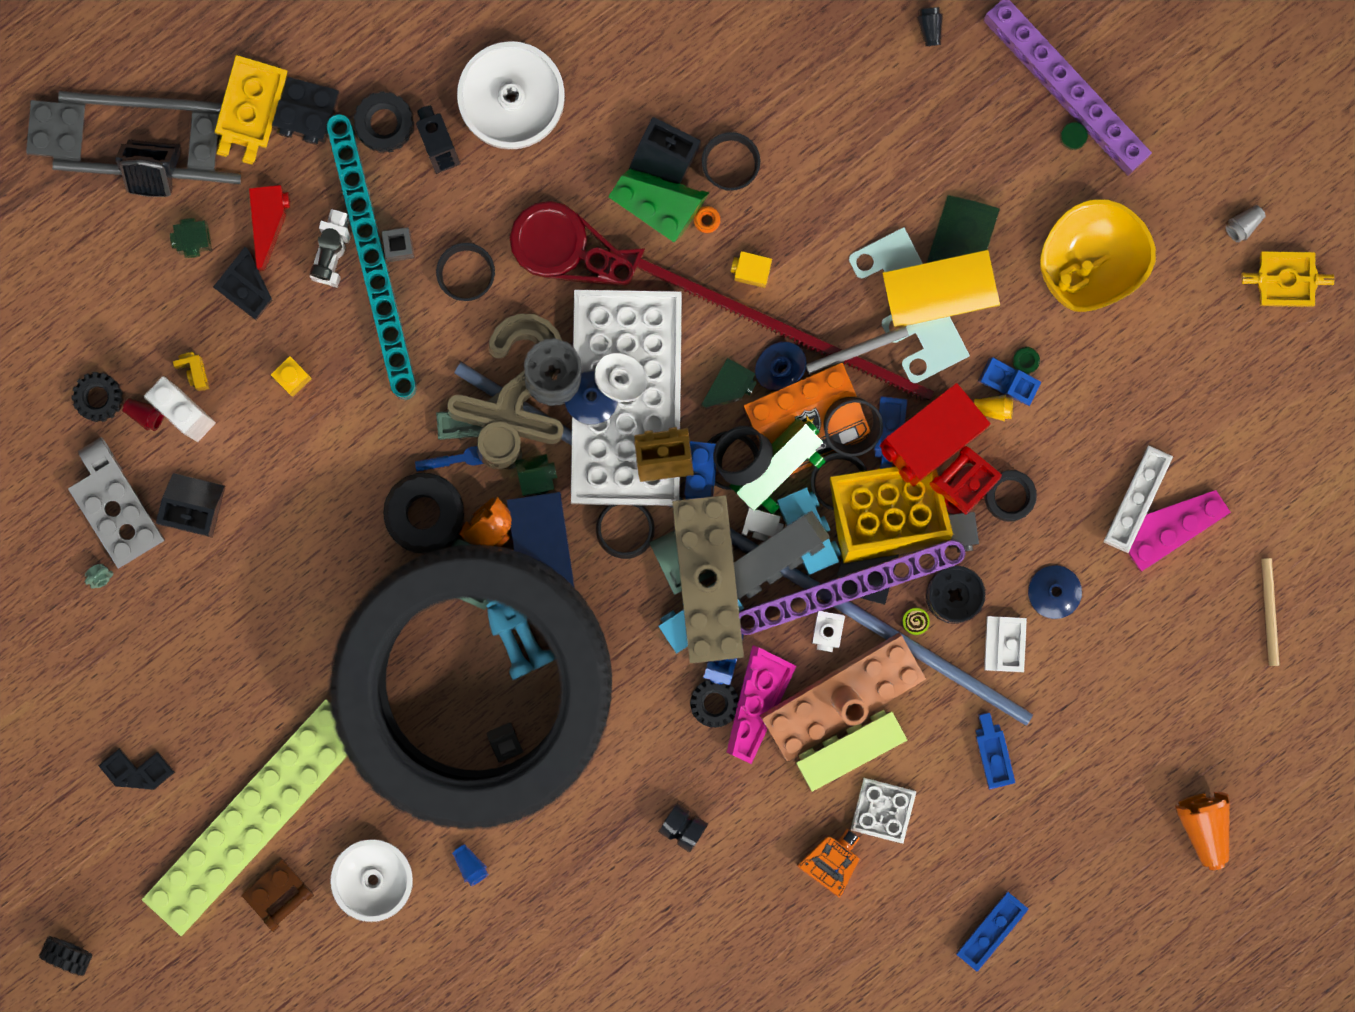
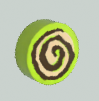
[902,608,930,635]

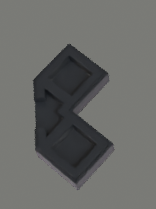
[99,748,176,790]

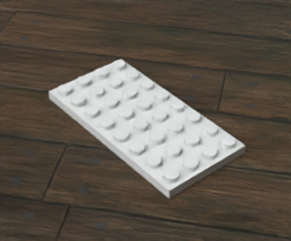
[571,290,682,506]

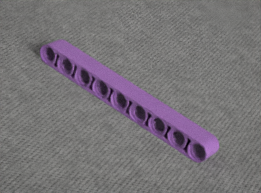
[739,539,965,635]

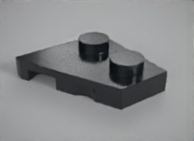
[213,247,273,321]

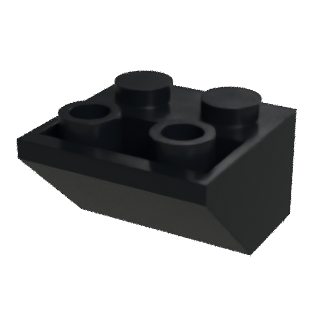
[629,117,701,184]
[156,473,226,538]

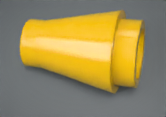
[974,395,1013,421]

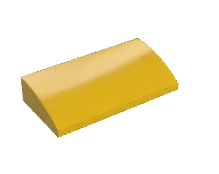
[883,250,1000,328]

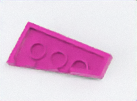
[1128,490,1231,572]
[726,645,797,764]

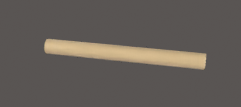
[1261,558,1280,666]

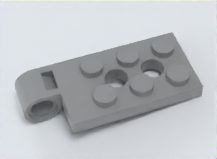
[68,437,165,569]

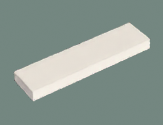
[1104,445,1173,553]

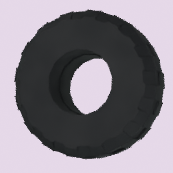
[383,473,465,554]

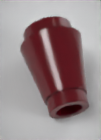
[122,398,164,431]

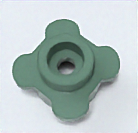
[85,564,113,589]

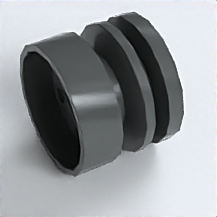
[524,339,581,406]

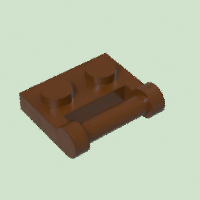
[241,859,314,932]

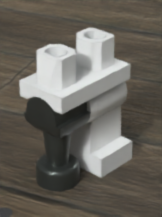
[309,209,351,288]

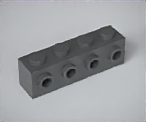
[734,511,830,599]

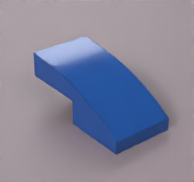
[978,357,1041,406]

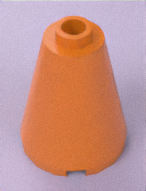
[1175,792,1230,870]

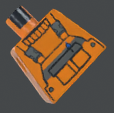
[797,829,860,898]

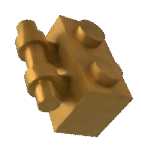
[634,427,694,482]

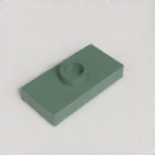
[436,412,484,440]

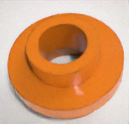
[694,206,720,233]

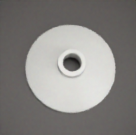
[594,353,647,402]

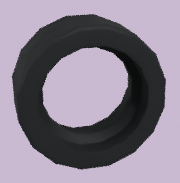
[985,470,1037,522]

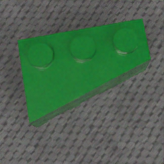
[608,169,709,242]

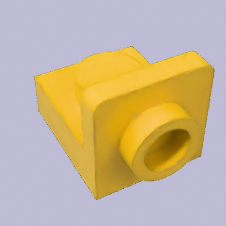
[173,352,209,391]

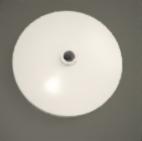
[457,42,565,149]

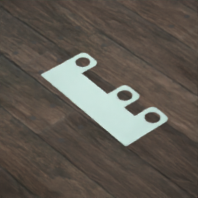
[849,227,970,383]

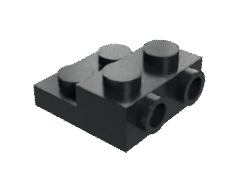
[272,76,340,145]

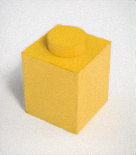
[731,251,772,288]
[271,356,312,397]

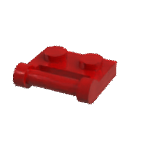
[930,446,1002,515]

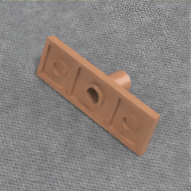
[760,633,926,762]

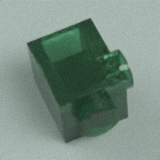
[515,454,558,496]

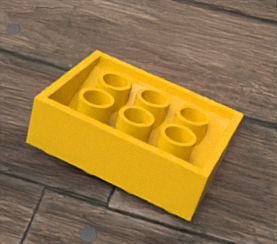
[830,467,953,563]

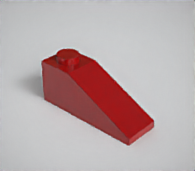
[249,185,290,272]

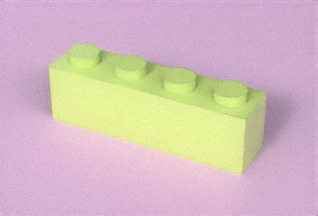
[796,710,907,791]

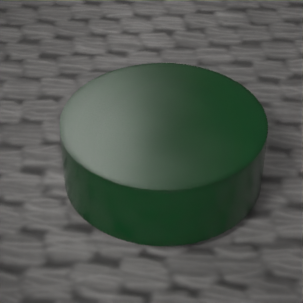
[1060,122,1088,150]
[1012,347,1040,374]

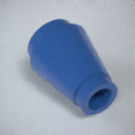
[452,844,489,886]

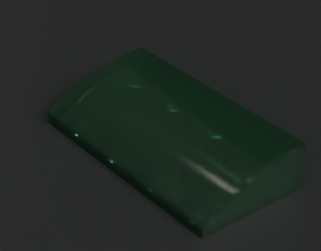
[926,195,1000,263]

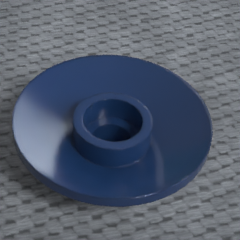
[755,342,806,391]
[565,371,618,425]
[1028,565,1082,619]

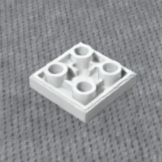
[850,778,916,844]

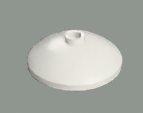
[331,840,413,922]

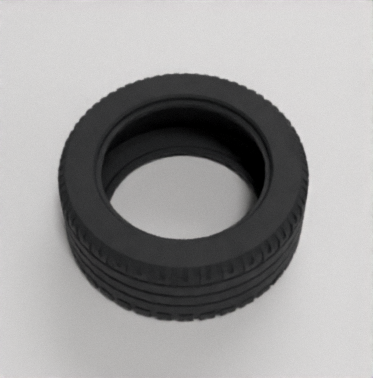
[329,545,612,830]

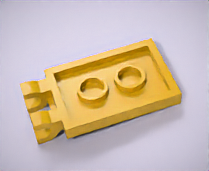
[214,55,287,165]

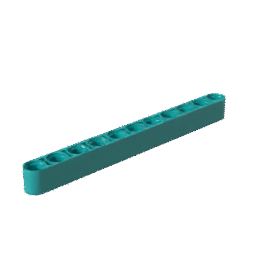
[327,114,417,400]

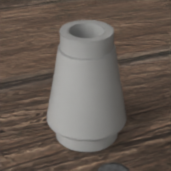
[1225,205,1266,243]

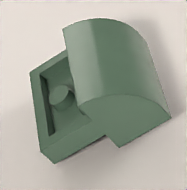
[649,530,715,595]

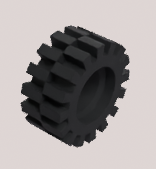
[72,372,123,422]
[690,680,739,728]
[39,936,93,976]

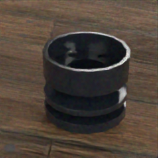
[926,566,986,624]

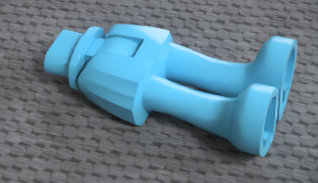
[486,600,556,680]

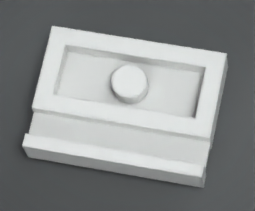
[984,616,1027,672]

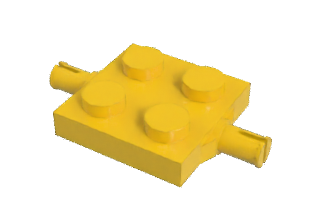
[1241,252,1334,307]

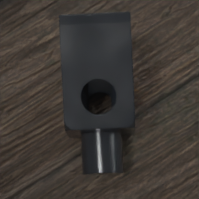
[416,105,461,174]

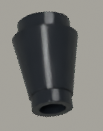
[917,7,943,47]

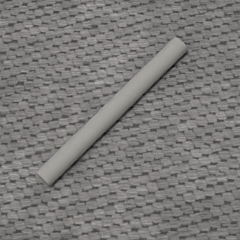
[806,326,909,375]

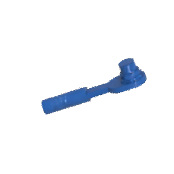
[415,446,484,472]

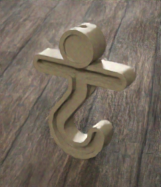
[447,314,564,469]

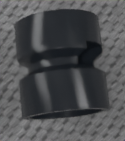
[658,803,708,853]

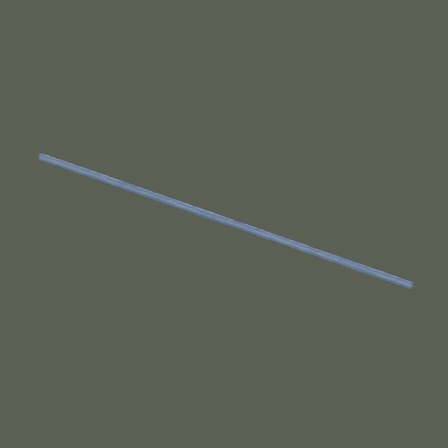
[454,362,1033,726]

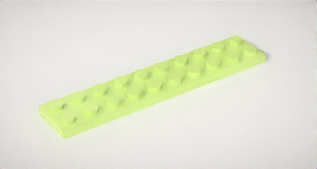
[142,699,347,936]

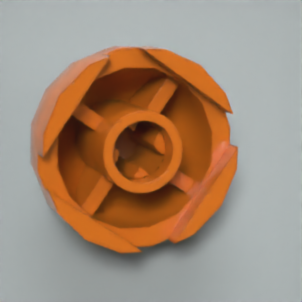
[458,497,512,547]

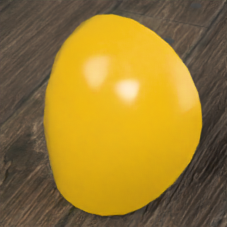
[1040,200,1156,312]

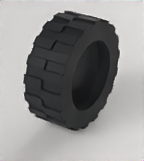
[354,91,414,153]

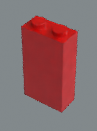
[879,383,991,487]

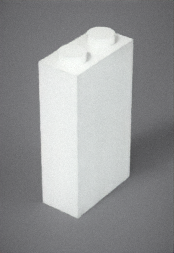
[144,377,216,442]

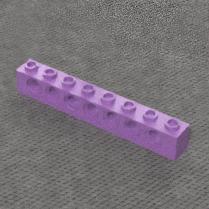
[984,0,1152,176]

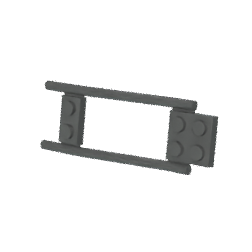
[26,91,241,184]

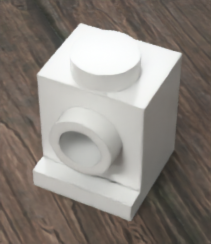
[741,508,784,541]
[812,611,845,652]

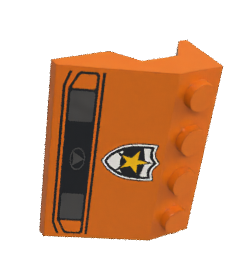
[743,363,870,475]

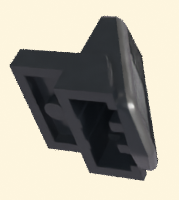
[116,140,181,197]

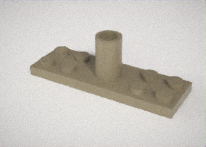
[672,495,744,663]

